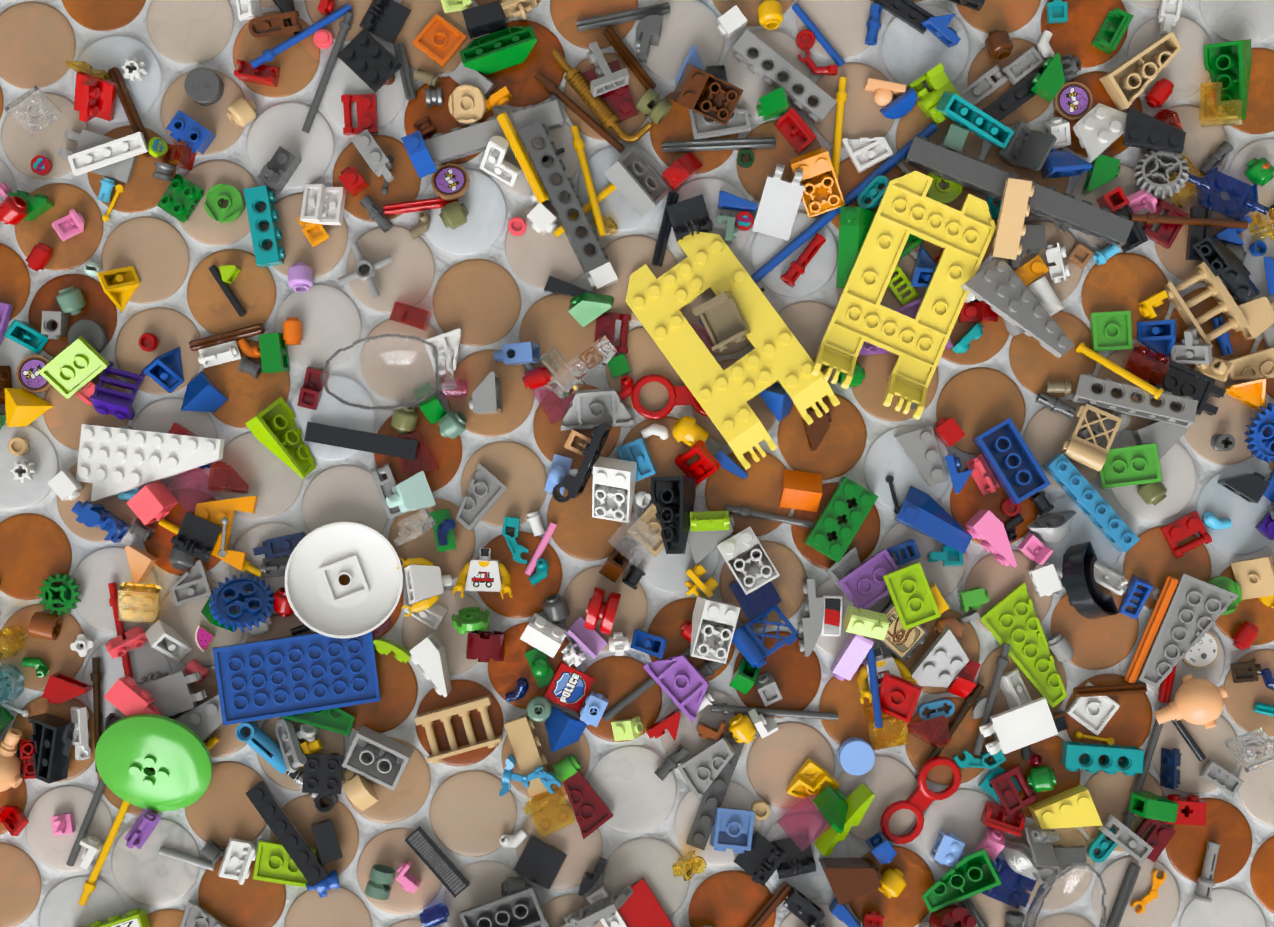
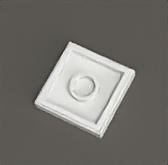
[1065,682,1120,736]

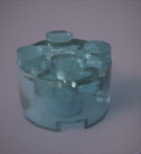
[0,664,24,705]

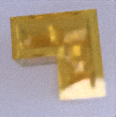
[1199,82,1243,127]

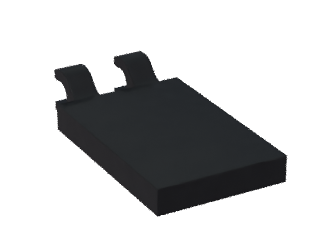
[1149,357,1226,416]

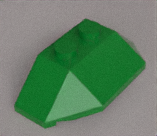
[459,26,537,75]

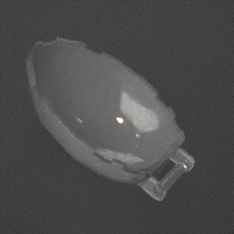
[320,334,457,411]
[1024,863,1106,927]

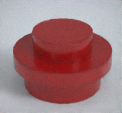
[139,333,159,352]

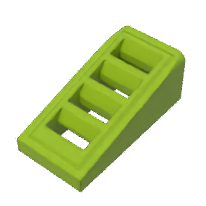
[887,265,918,306]

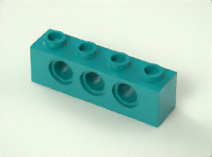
[935,91,1015,149]
[243,185,285,268]
[1060,741,1144,776]

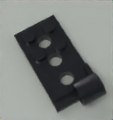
[552,422,613,503]

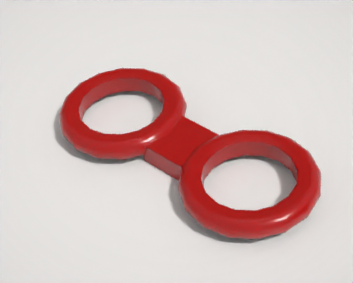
[631,374,708,420]
[880,756,961,844]

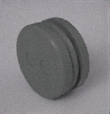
[184,67,224,106]
[68,319,108,354]

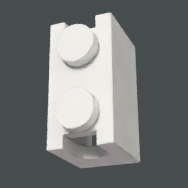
[520,613,568,658]

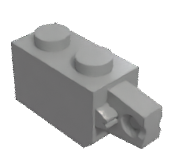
[351,129,395,183]

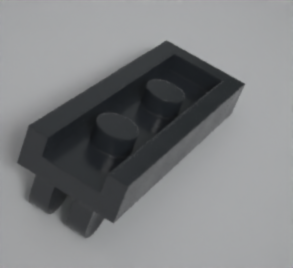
[1186,207,1212,260]

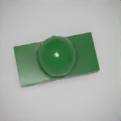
[525,648,554,688]

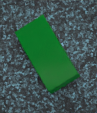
[430,509,457,553]

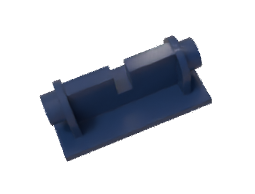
[1160,747,1182,790]

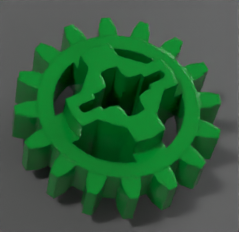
[37,573,83,616]

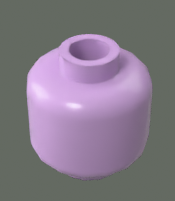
[288,262,313,292]

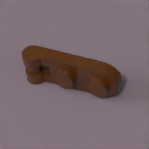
[248,10,303,38]

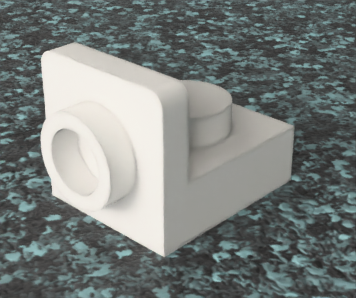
[1044,117,1071,149]
[748,708,779,739]
[79,836,104,870]

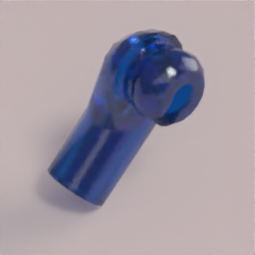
[436,519,456,546]

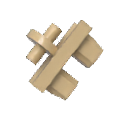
[500,0,538,20]
[1193,356,1235,382]

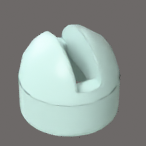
[84,261,101,277]

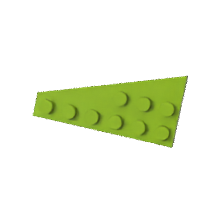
[980,582,1067,708]

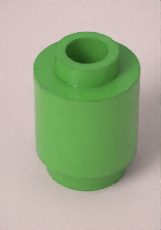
[552,754,581,782]

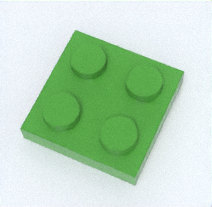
[1090,311,1133,351]

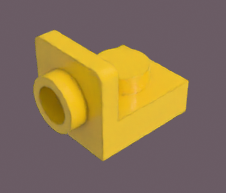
[1138,290,1168,320]

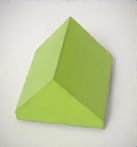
[219,265,241,284]

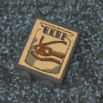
[878,600,929,661]

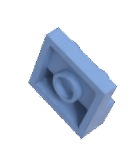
[710,807,755,854]

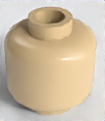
[227,97,257,127]

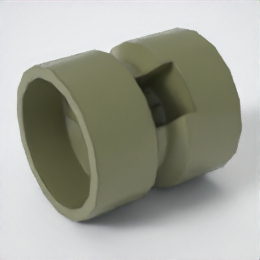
[636,88,672,125]

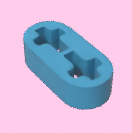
[917,698,955,721]

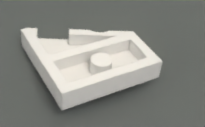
[841,137,893,173]
[425,328,462,377]

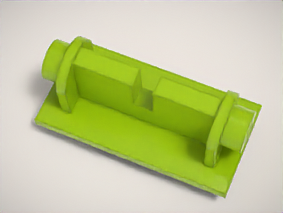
[690,511,730,532]

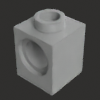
[41,311,69,340]

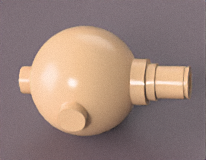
[1153,674,1228,729]
[0,728,23,792]

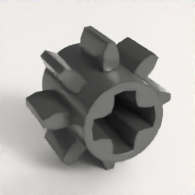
[1061,53,1081,79]

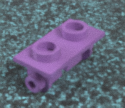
[124,809,162,849]

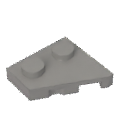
[169,560,214,607]

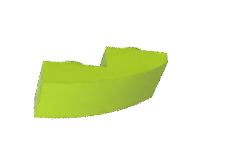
[373,637,411,663]

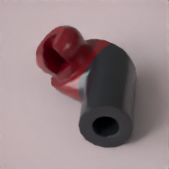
[1021,745,1043,766]

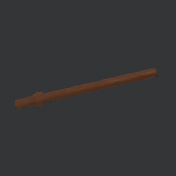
[534,71,625,153]
[1130,212,1248,229]

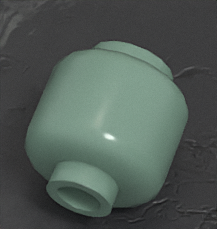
[56,286,86,316]
[438,411,467,439]
[527,695,552,722]

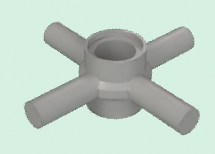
[337,242,393,298]

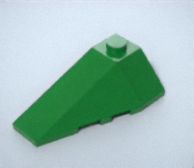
[1203,39,1252,121]
[836,206,876,288]
[922,848,1002,913]

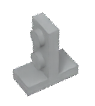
[587,42,629,97]

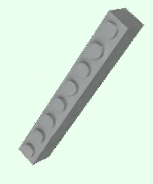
[425,99,564,166]

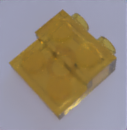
[117,582,161,623]

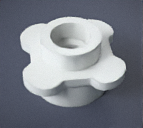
[70,634,94,657]
[296,724,319,742]

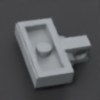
[1171,328,1212,365]

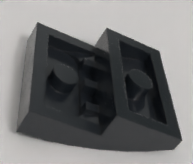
[514,836,567,889]

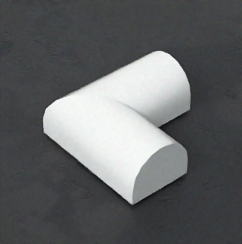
[480,136,522,187]
[1027,276,1064,316]

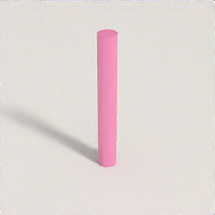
[524,522,557,576]

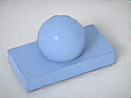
[544,454,573,496]

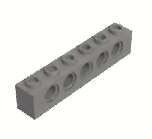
[731,29,837,124]
[1072,374,1198,428]

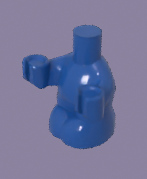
[306,870,340,898]

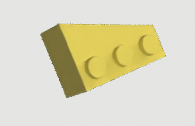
[1028,785,1102,829]

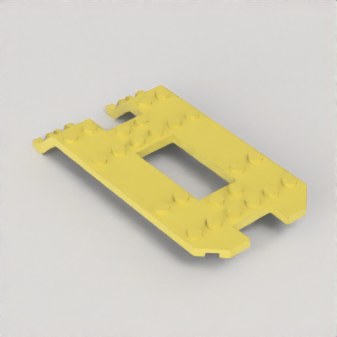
[811,171,996,420]
[626,231,840,470]

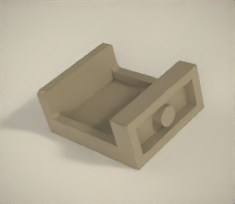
[692,291,751,352]

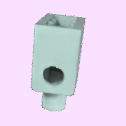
[386,471,436,513]

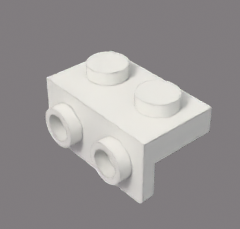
[218,838,257,885]

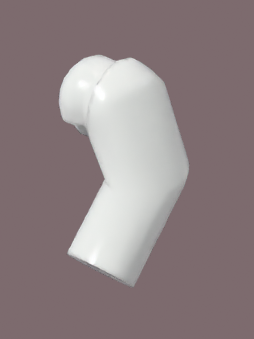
[1037,30,1054,59]
[499,828,528,848]

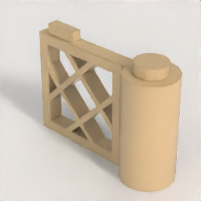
[1061,403,1123,471]

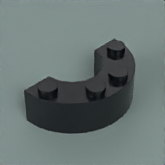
[1061,541,1119,619]

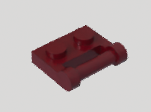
[1142,198,1189,249]
[594,313,631,353]
[989,764,1038,815]
[1135,818,1176,863]

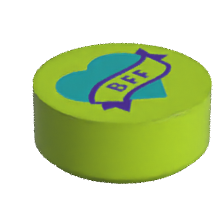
[147,137,168,158]

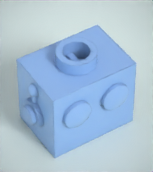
[579,691,609,727]
[930,830,965,867]

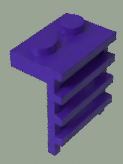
[90,361,146,420]

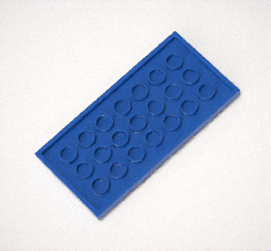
[213,631,381,726]

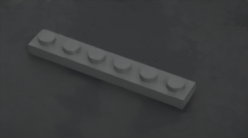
[686,735,745,850]

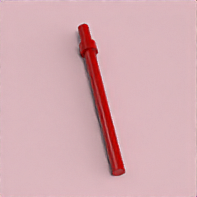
[108,582,133,678]

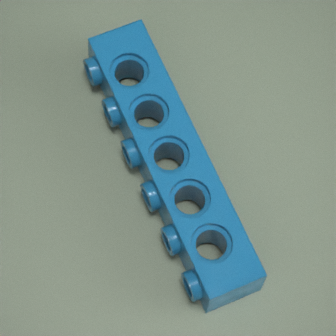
[1042,453,1140,552]

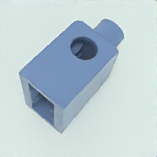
[494,342,541,365]

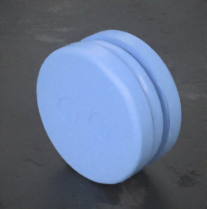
[838,737,875,775]

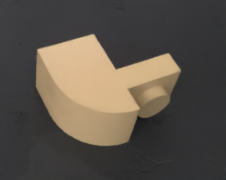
[342,769,379,811]

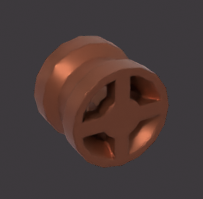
[413,116,437,139]

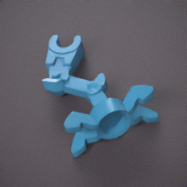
[499,754,562,796]

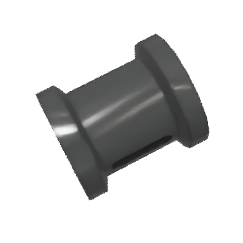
[238,356,262,379]
[1211,434,1235,451]
[129,518,156,542]
[199,840,225,865]

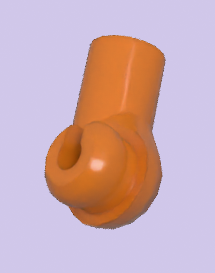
[237,338,261,359]

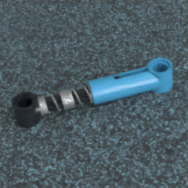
[235,721,338,812]

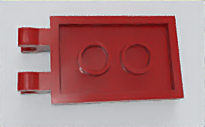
[618,877,674,927]

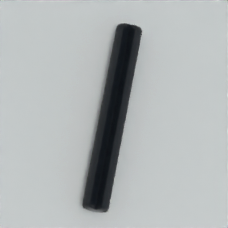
[652,192,679,267]

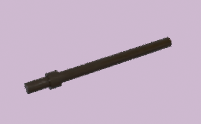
[90,657,103,772]
[915,683,984,779]

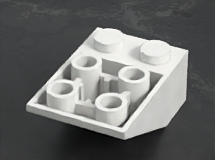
[592,456,637,523]
[717,527,780,595]
[690,596,740,664]
[409,633,452,697]

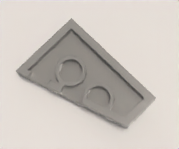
[455,463,508,531]
[677,737,735,800]

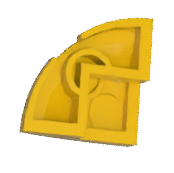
[786,758,840,798]

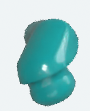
[528,558,549,586]

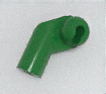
[22,657,49,678]

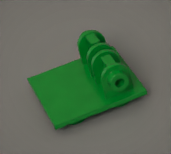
[157,174,204,223]

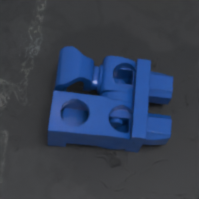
[71,501,131,543]

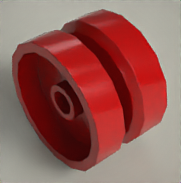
[584,587,621,635]

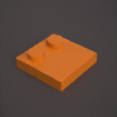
[413,13,467,68]

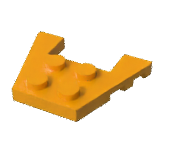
[194,496,258,570]

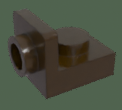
[1230,659,1262,683]

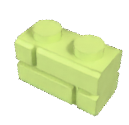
[843,606,889,640]

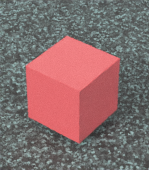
[127,480,178,525]

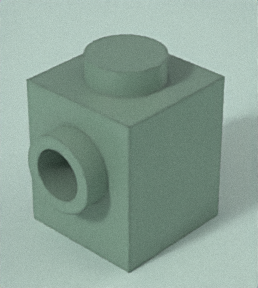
[941,123,969,152]

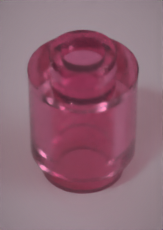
[440,379,468,399]

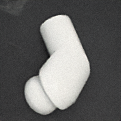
[640,423,669,440]

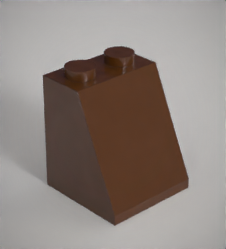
[818,858,883,905]

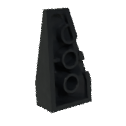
[651,476,696,554]

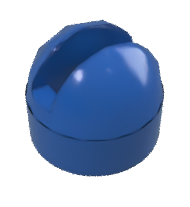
[1249,240,1267,257]

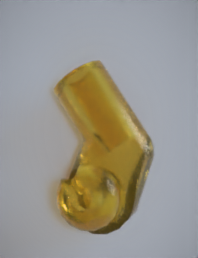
[593,216,618,236]

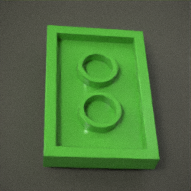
[1099,442,1163,489]

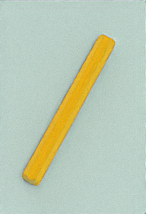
[497,112,548,203]

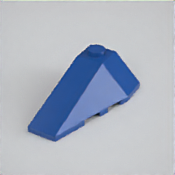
[894,486,972,554]

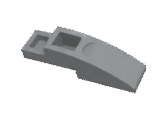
[797,577,824,657]

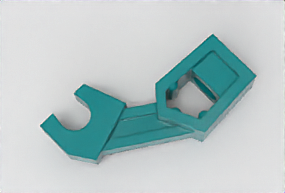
[502,516,529,564]
[952,749,1006,770]

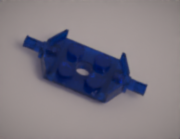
[1188,167,1270,221]

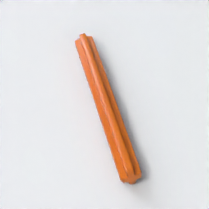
[1124,576,1179,683]

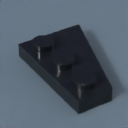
[1122,107,1186,153]

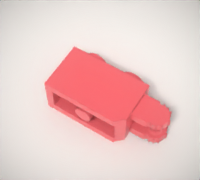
[104,676,162,716]

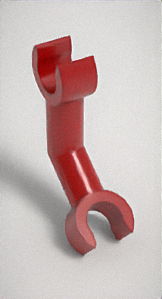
[798,48,838,76]

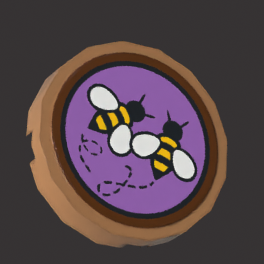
[1053,82,1093,121]
[431,163,470,200]
[16,355,52,393]

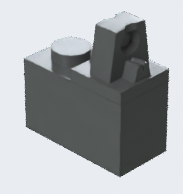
[258,146,301,193]
[1005,225,1045,269]

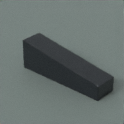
[544,276,593,297]

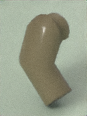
[409,211,431,238]

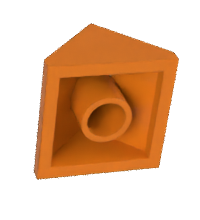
[779,469,822,512]

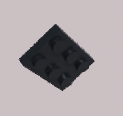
[337,29,402,93]

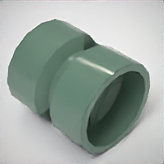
[365,864,396,900]

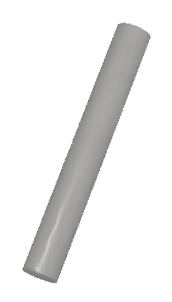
[158,847,216,871]

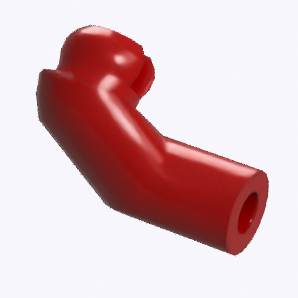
[618,375,634,401]

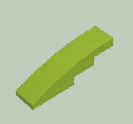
[814,783,875,857]

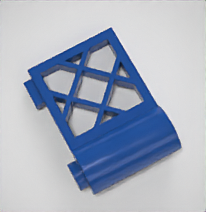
[732,603,798,668]

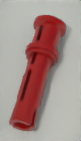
[780,233,826,288]

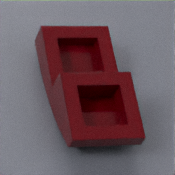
[297,367,327,410]

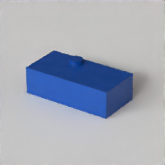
[972,418,1051,505]

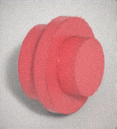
[313,29,333,49]
[508,217,527,236]

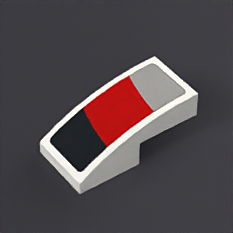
[821,595,842,636]

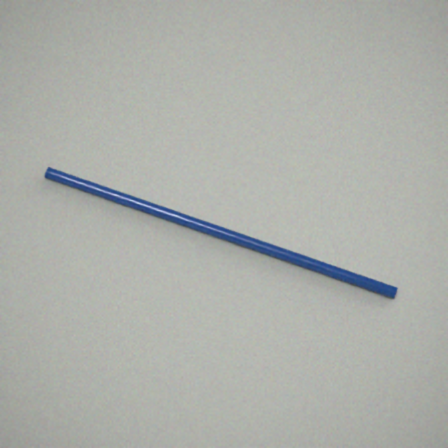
[699,122,938,327]

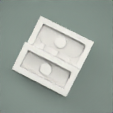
[300,184,347,225]

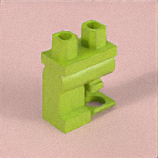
[906,63,960,125]

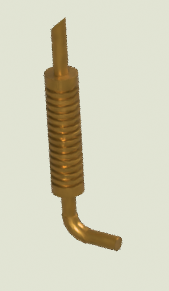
[553,47,653,143]

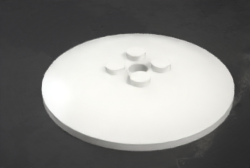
[285,522,403,638]

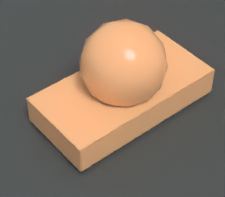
[864,78,906,106]

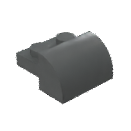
[636,15,663,63]

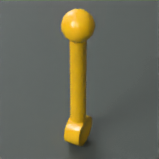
[102,184,124,222]
[1075,731,1115,745]

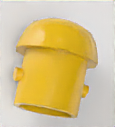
[672,416,709,448]

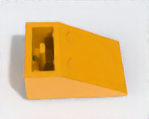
[789,146,845,218]

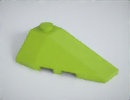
[245,397,316,479]

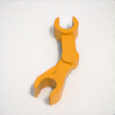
[1130,868,1166,914]

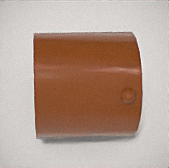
[29,611,62,640]

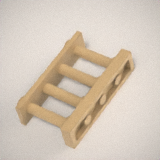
[1162,262,1250,348]
[414,695,503,764]

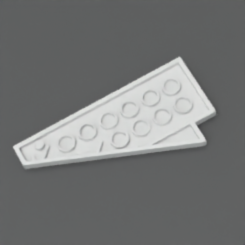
[76,424,225,501]

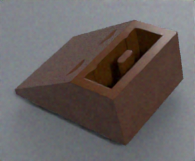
[671,62,743,126]

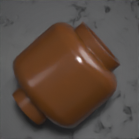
[985,29,1013,60]

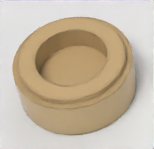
[8,437,30,456]
[751,800,771,821]

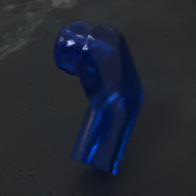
[1262,668,1274,690]
[505,678,529,702]

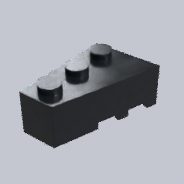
[28,713,75,784]

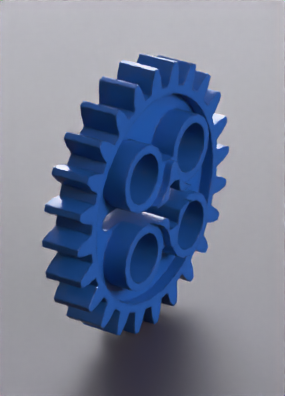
[1244,402,1274,463]
[209,573,274,632]

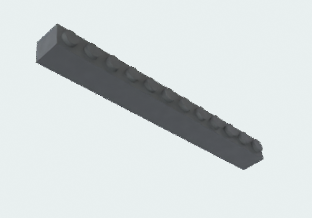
[903,136,1134,247]

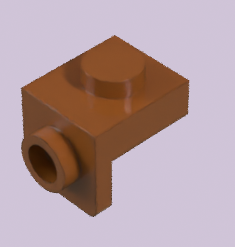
[696,719,727,741]

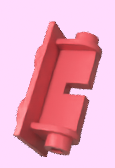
[965,453,1000,496]
[105,626,148,659]

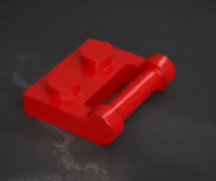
[341,94,379,135]
[675,440,722,485]
[1160,511,1212,559]

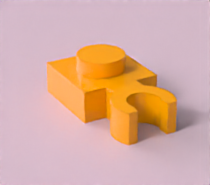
[485,86,513,113]
[297,217,329,247]

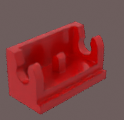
[233,59,280,87]
[775,107,817,155]
[980,800,1026,837]

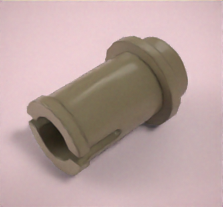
[414,67,440,88]
[1045,380,1071,395]

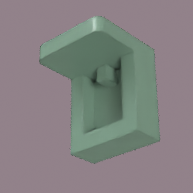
[715,213,738,243]

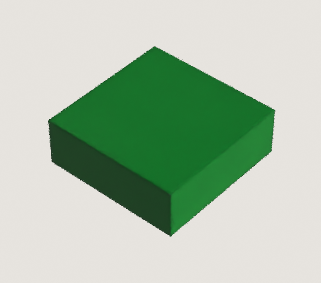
[606,353,631,378]

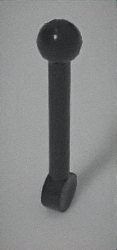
[885,475,900,514]

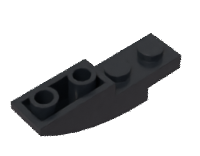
[1193,235,1260,304]

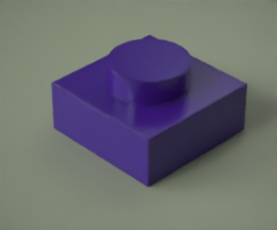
[1255,513,1274,540]

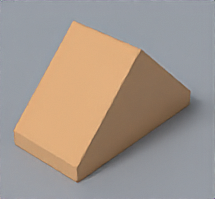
[564,430,592,457]
[125,545,158,584]

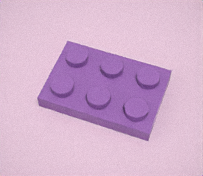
[837,549,899,609]

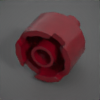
[466,630,506,663]
[929,904,976,927]

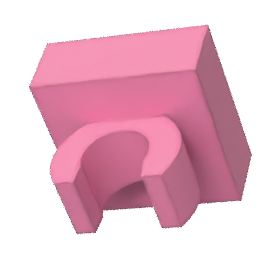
[51,812,75,836]

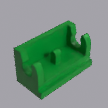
[1091,8,1134,55]
[258,332,290,374]

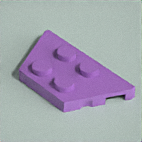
[643,654,709,722]

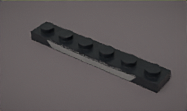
[245,781,329,887]

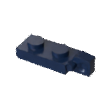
[253,532,306,558]

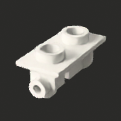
[1045,242,1071,284]
[198,340,242,368]

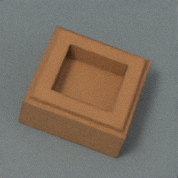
[1066,242,1094,269]

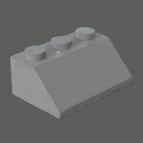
[604,145,672,217]
[469,372,502,415]
[342,726,414,791]

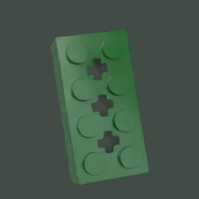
[803,477,878,563]

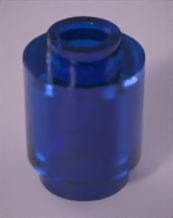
[419,903,450,927]

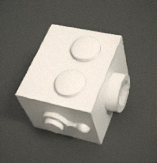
[1028,562,1062,597]

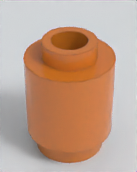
[283,317,303,345]

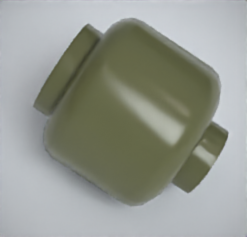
[439,201,469,229]
[391,404,418,434]
[1137,482,1167,506]

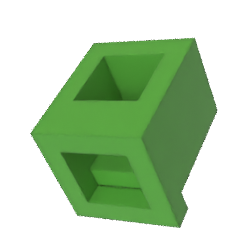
[957,586,989,612]

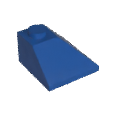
[1041,148,1092,179]

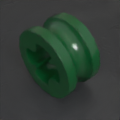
[737,149,755,168]

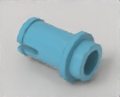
[97,177,116,203]
[1093,244,1119,265]

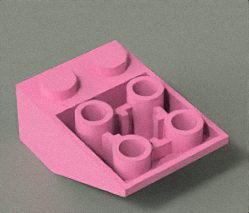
[964,509,1017,567]

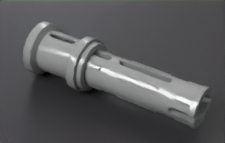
[1194,841,1220,902]

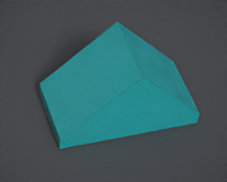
[4,319,49,354]

